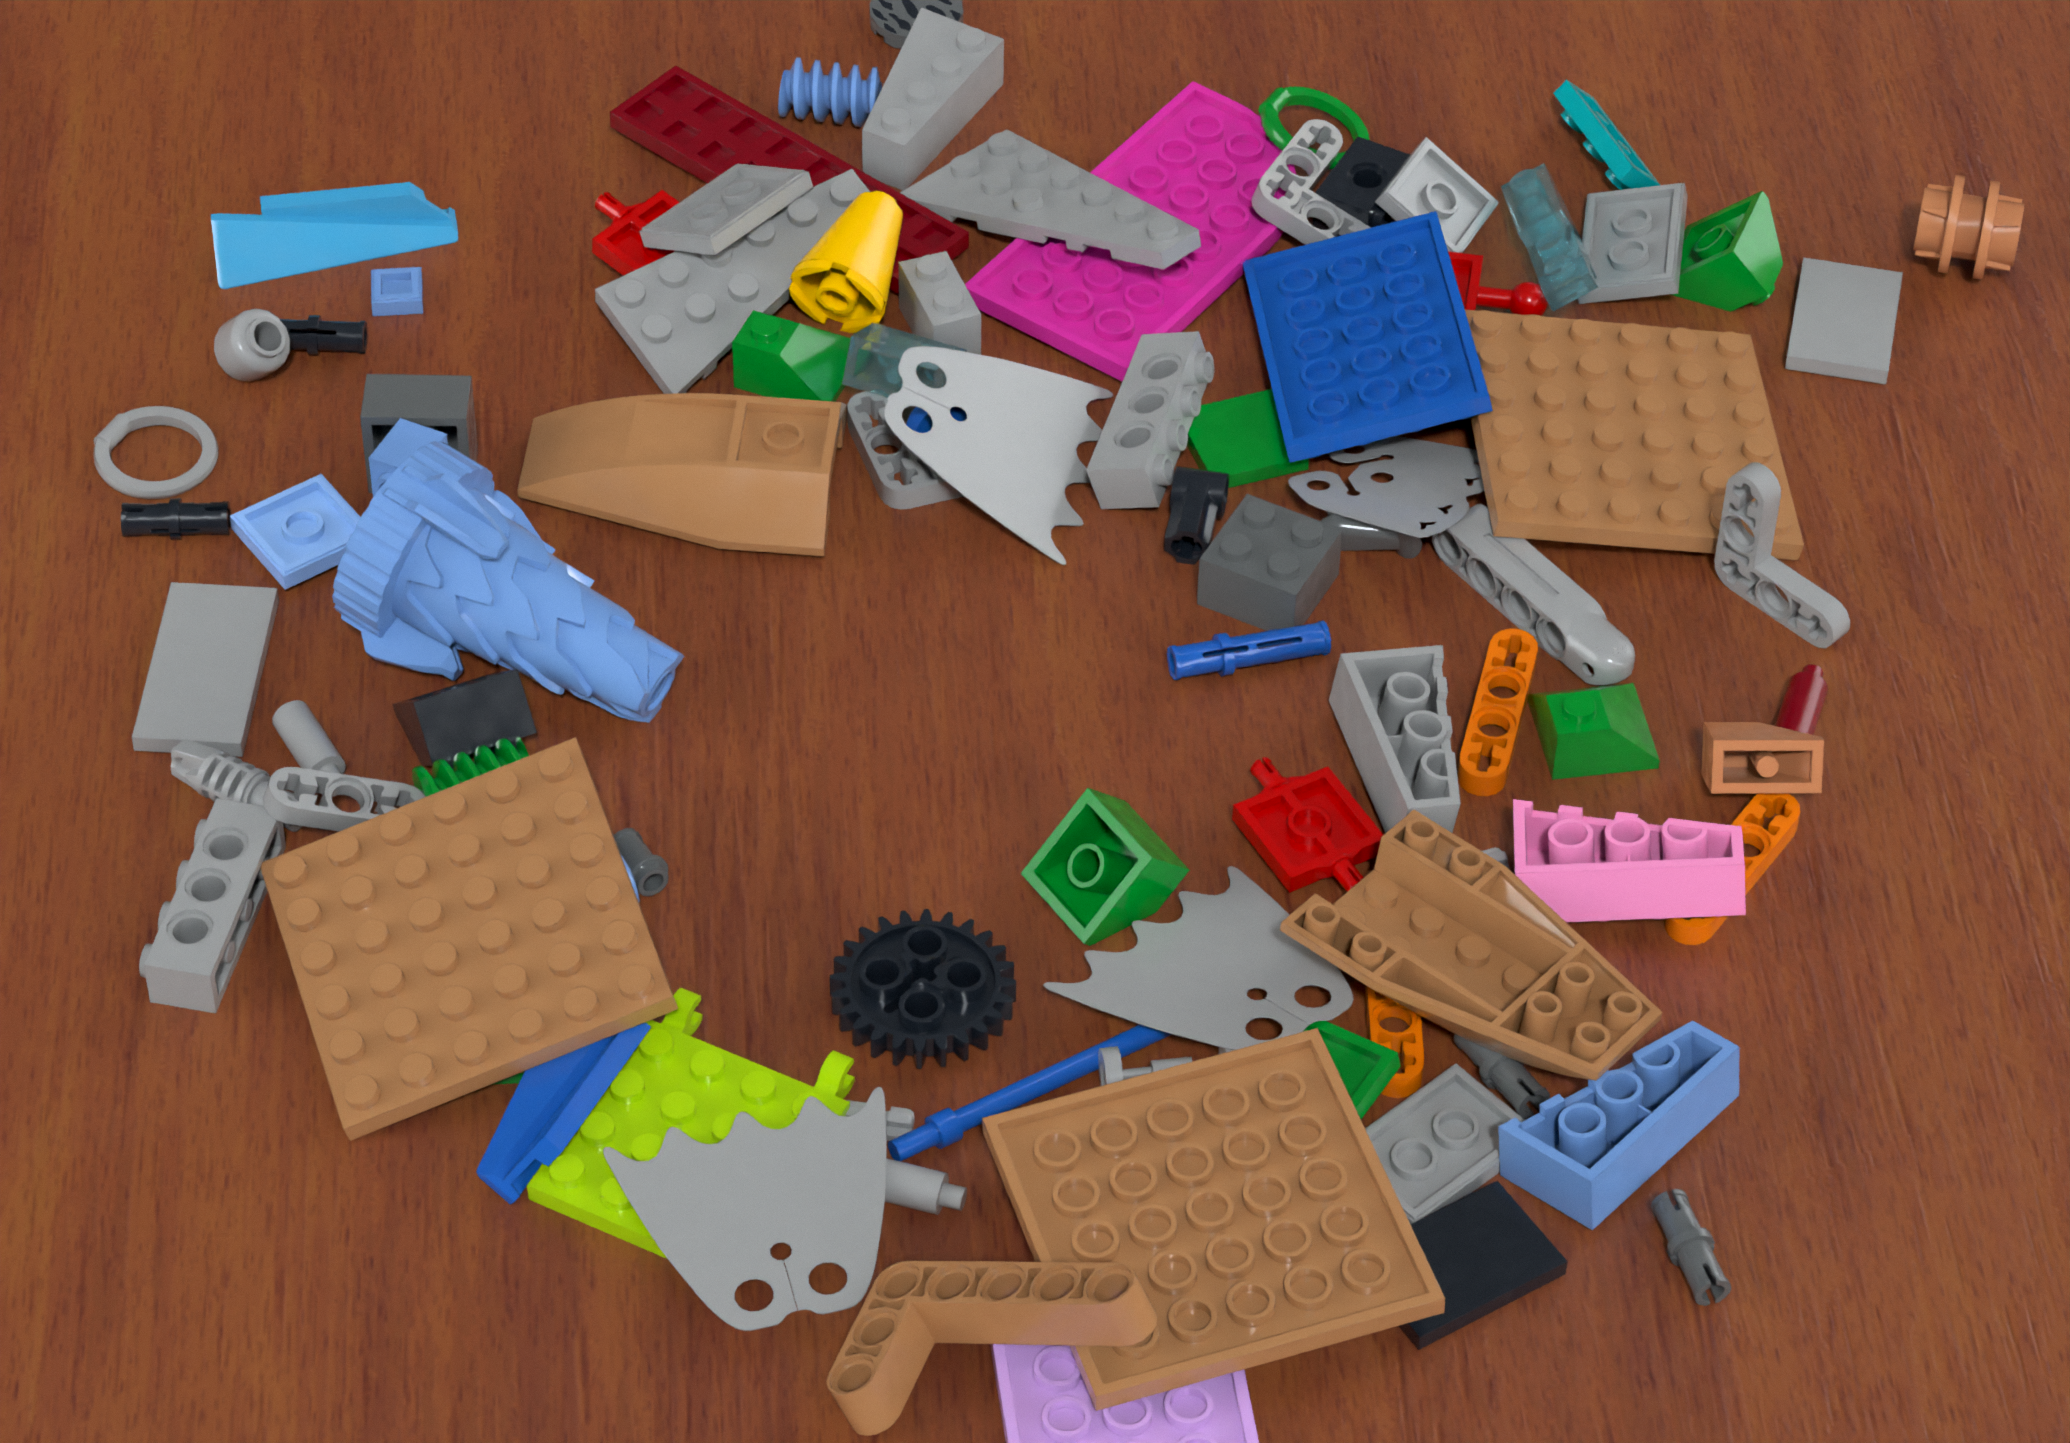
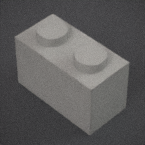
[899,251,981,372]

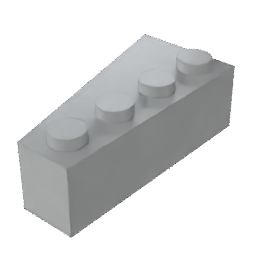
[862,8,1004,191]
[1329,645,1461,833]

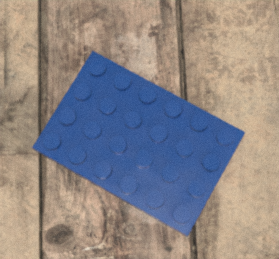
[1243,211,1493,463]

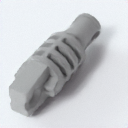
[171,739,302,832]

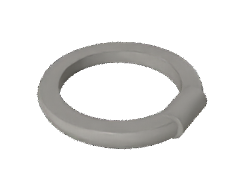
[93,406,219,499]

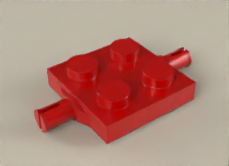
[592,190,680,276]
[1232,757,1384,893]

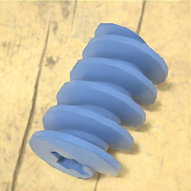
[778,57,882,127]

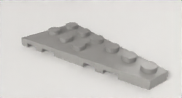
[900,129,1201,270]
[595,169,870,394]

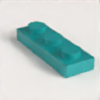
[1553,79,1660,190]

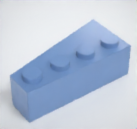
[1498,1021,1740,1230]

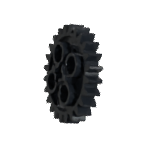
[830,909,1016,1069]

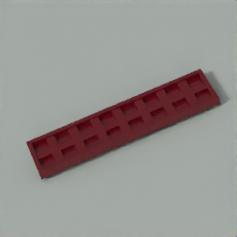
[610,65,969,294]

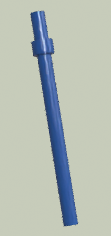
[888,1024,1173,1161]

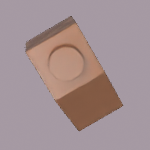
[1701,722,1824,794]

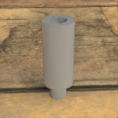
[272,700,346,774]
[885,1158,967,1215]

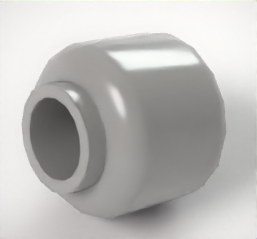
[214,309,290,382]

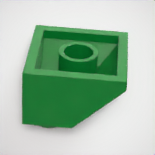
[1669,191,1783,312]
[732,310,868,402]
[1528,683,1660,780]

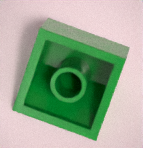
[1021,788,1190,946]

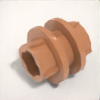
[1913,175,2025,280]

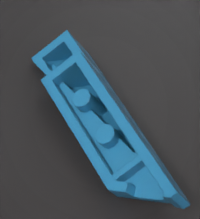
[211,182,458,289]

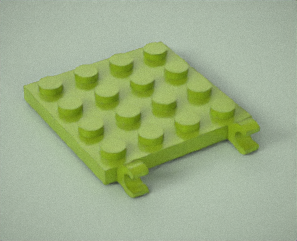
[527,988,855,1259]

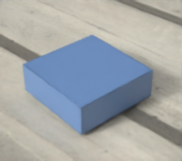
[371,267,423,316]

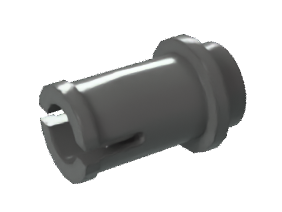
[614,828,669,896]

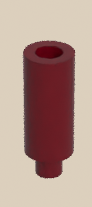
[1775,664,1828,735]

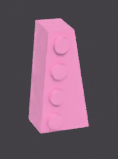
[1513,799,1746,922]

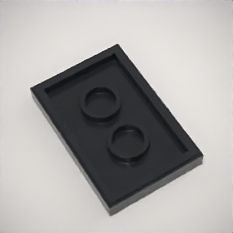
[1399,1180,1568,1350]

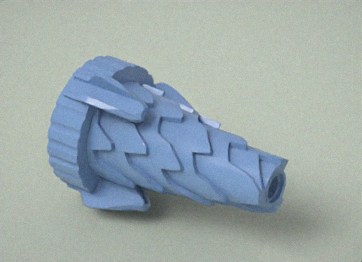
[332,441,684,723]

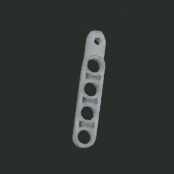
[1432,504,1636,685]

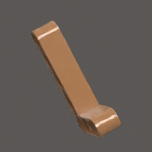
[826,1261,1158,1436]

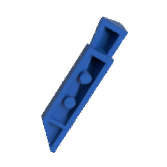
[476,1022,651,1205]

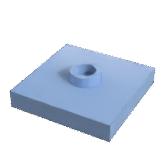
[230,474,361,590]

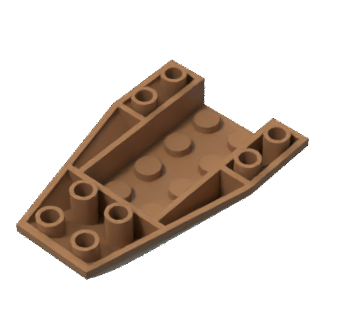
[517,393,847,556]
[1280,810,1663,1081]

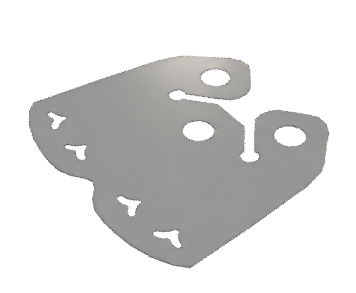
[1288,436,1485,538]

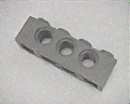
[1086,331,1214,509]
[139,798,286,1013]

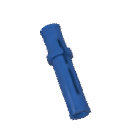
[1167,620,1331,680]

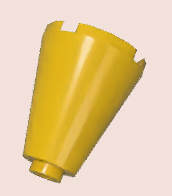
[789,191,903,333]

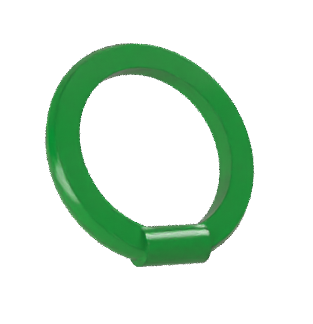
[1258,86,1369,169]

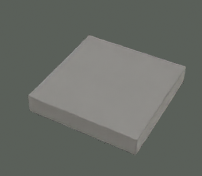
[1375,137,1499,253]

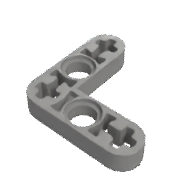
[1251,119,1371,245]
[847,391,963,510]
[1714,462,1850,648]
[263,767,425,831]

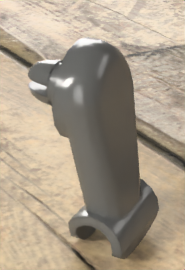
[1321,512,1422,559]

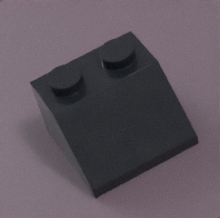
[392,669,537,769]

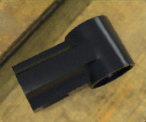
[1164,466,1229,565]

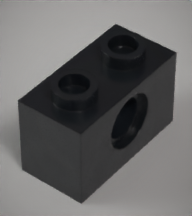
[1313,137,1410,237]

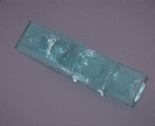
[1501,163,1598,311]

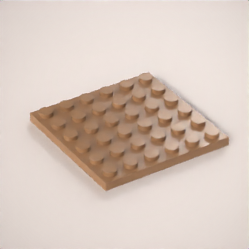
[1465,310,1804,560]
[260,737,678,1141]
[982,1028,1445,1411]

